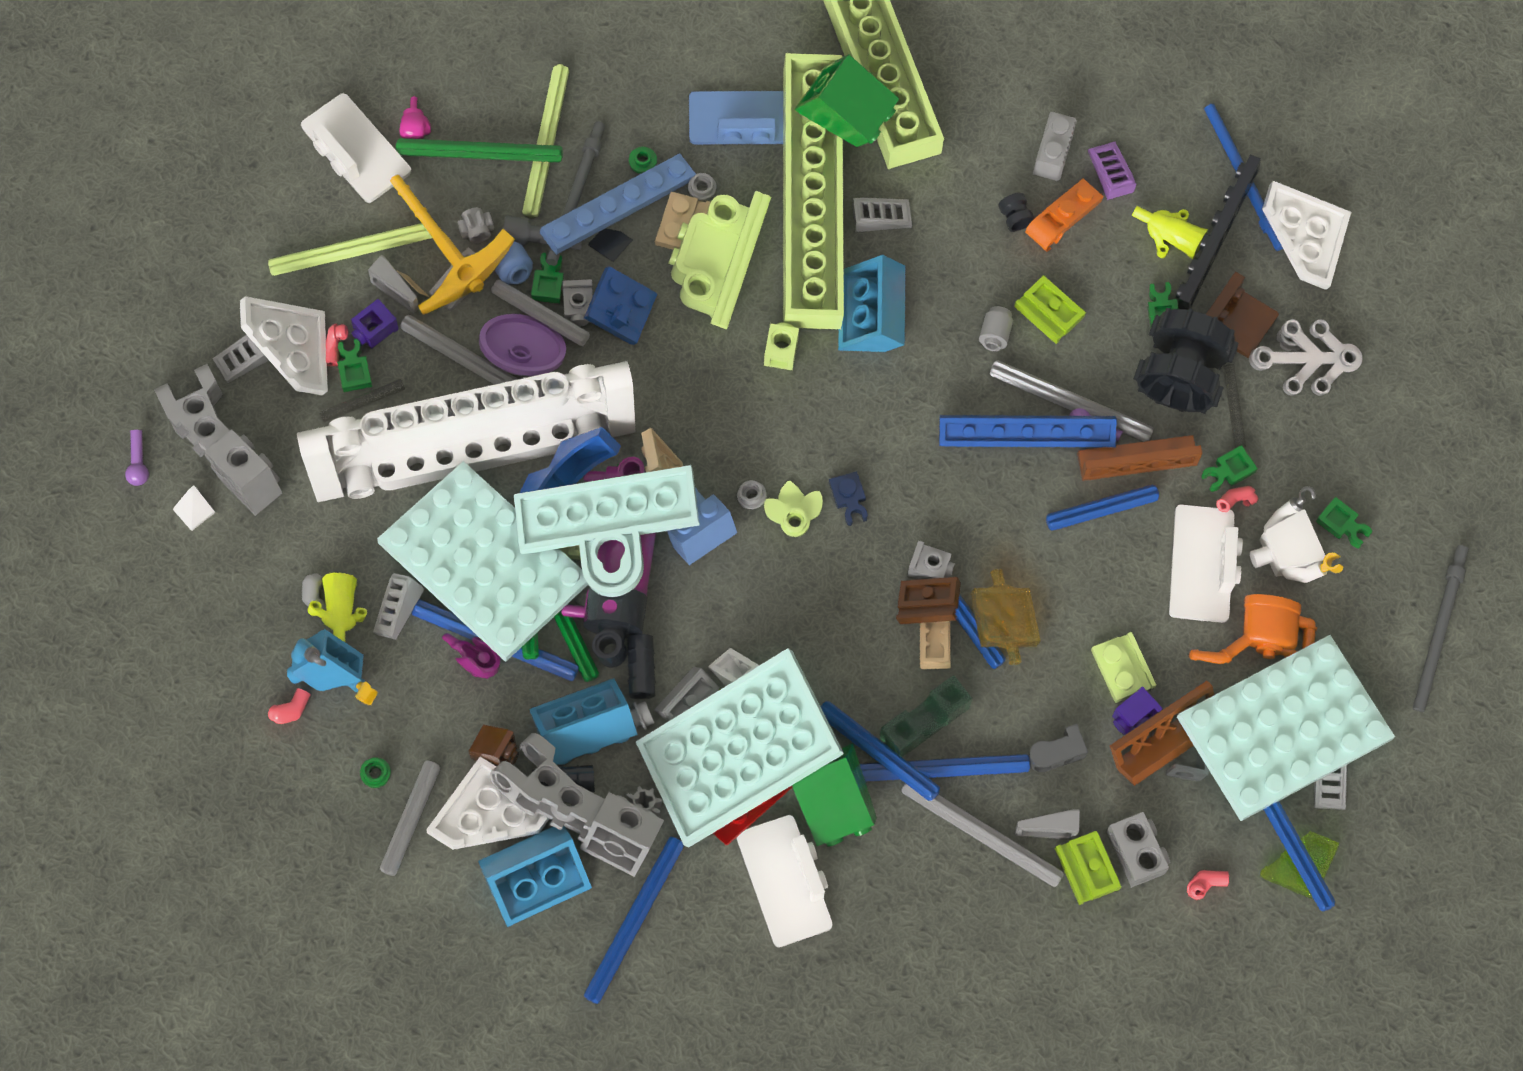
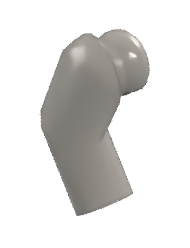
[302,573,326,611]

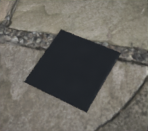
[588,228,633,262]

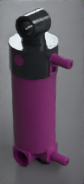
[561,457,656,668]

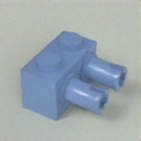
[667,487,737,565]

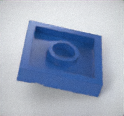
[584,266,657,345]

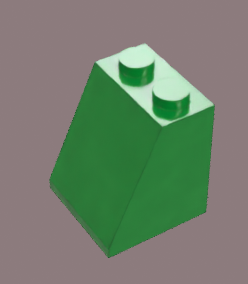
[794,54,899,147]
[792,743,877,847]

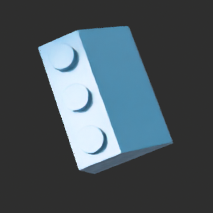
[838,255,905,352]
[529,678,638,765]
[478,826,592,927]

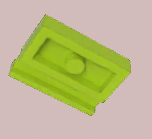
[1014,275,1086,344]
[1055,831,1121,905]

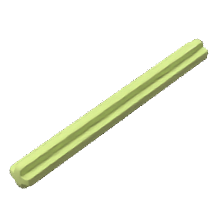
[522,64,569,218]
[268,223,432,276]

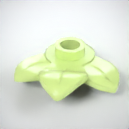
[764,481,823,537]

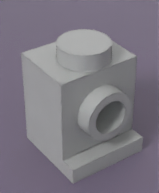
[563,279,593,327]
[907,541,955,580]

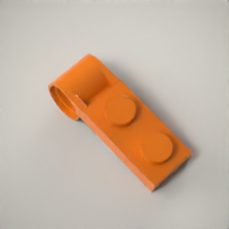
[1025,178,1104,252]

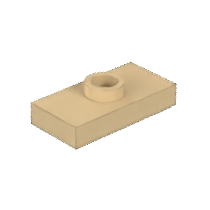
[920,621,951,669]

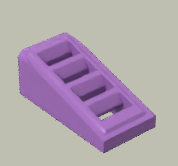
[1088,142,1136,200]

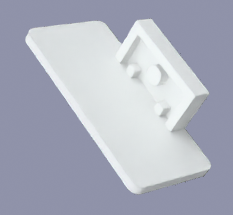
[301,93,411,203]
[1169,505,1243,623]
[736,815,832,947]

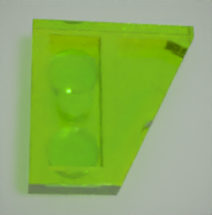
[1260,831,1339,900]

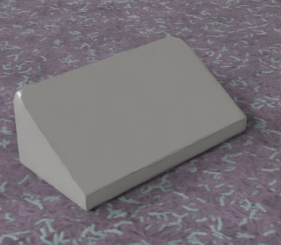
[654,667,720,722]

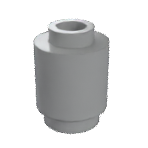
[979,306,1013,351]

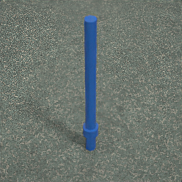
[1204,104,1283,251]

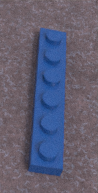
[939,415,1117,447]

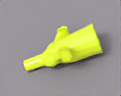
[1132,206,1208,259]
[307,572,367,642]

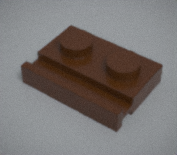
[896,577,961,624]

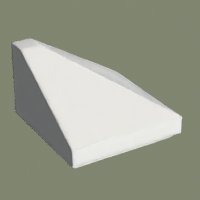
[173,486,215,531]

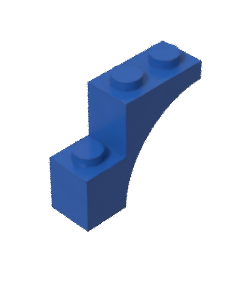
[520,427,621,493]

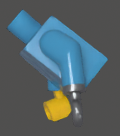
[287,629,378,705]

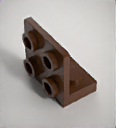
[1206,271,1279,358]

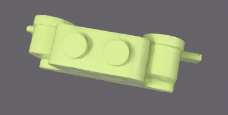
[668,191,771,329]

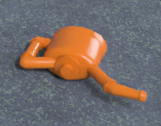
[1189,594,1317,664]

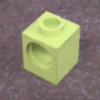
[764,323,799,370]

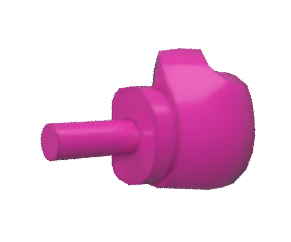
[400,96,431,139]

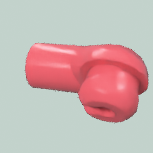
[326,324,349,366]
[1217,486,1258,512]
[268,688,311,724]
[1187,870,1229,900]

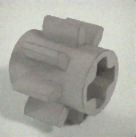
[458,207,494,243]
[626,786,662,818]

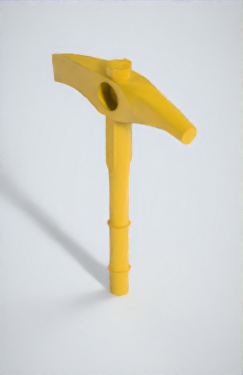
[390,175,515,315]

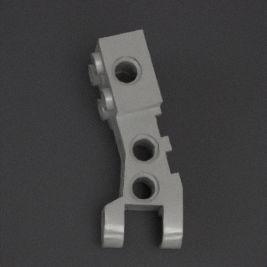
[154,364,282,516]
[490,733,664,877]

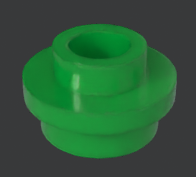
[629,147,657,174]
[360,757,391,788]

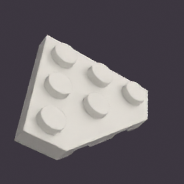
[1262,181,1351,290]
[240,296,328,395]
[427,756,549,850]

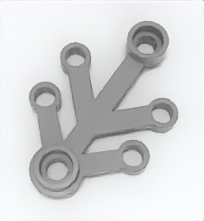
[1249,319,1362,396]

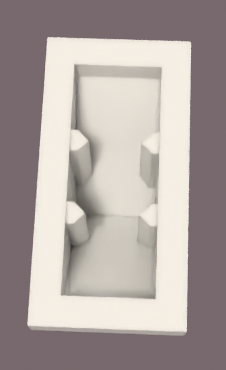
[708,648,759,686]

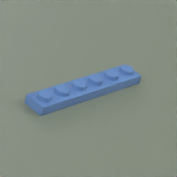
[540,153,696,255]

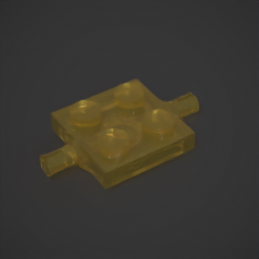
[970,569,1041,665]

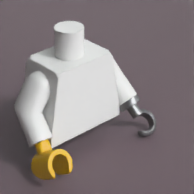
[1250,486,1343,583]

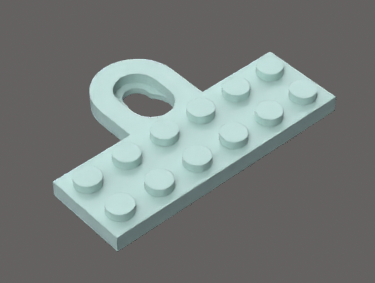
[514,465,700,597]

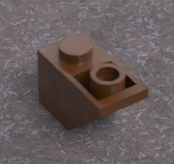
[469,725,519,767]

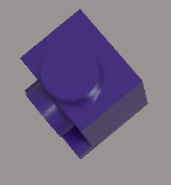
[351,299,399,349]
[1112,686,1163,735]

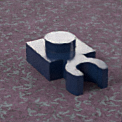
[829,471,868,526]

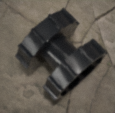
[1133,308,1239,414]

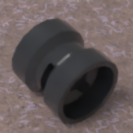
[998,193,1035,232]

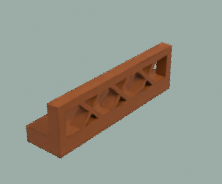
[1077,435,1203,481]
[1110,681,1215,786]

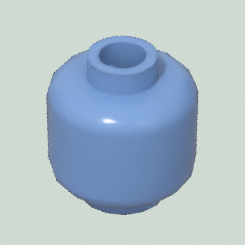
[495,242,533,284]

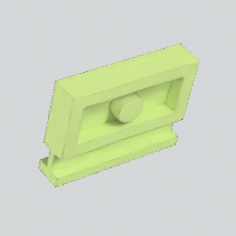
[1091,632,1156,703]

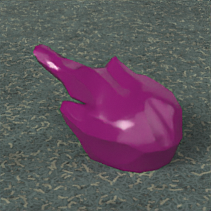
[442,633,500,679]

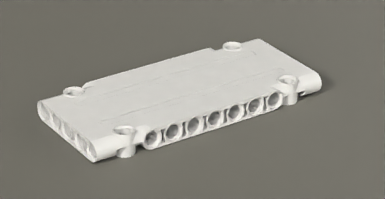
[297,361,636,502]

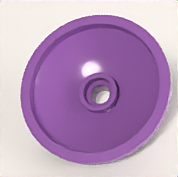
[479,314,566,377]

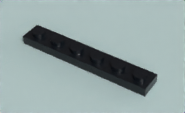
[1175,154,1261,310]

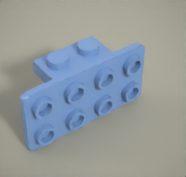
[689,91,783,145]

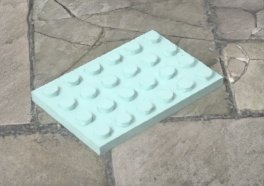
[377,461,588,662]
[1177,635,1395,821]
[636,648,844,847]

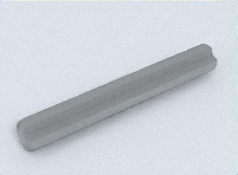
[491,280,590,346]
[380,760,440,876]

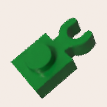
[531,253,564,304]
[1147,282,1178,328]
[337,339,372,392]
[1201,445,1258,492]
[1316,497,1373,549]

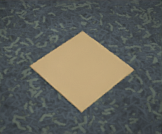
[397,271,429,297]

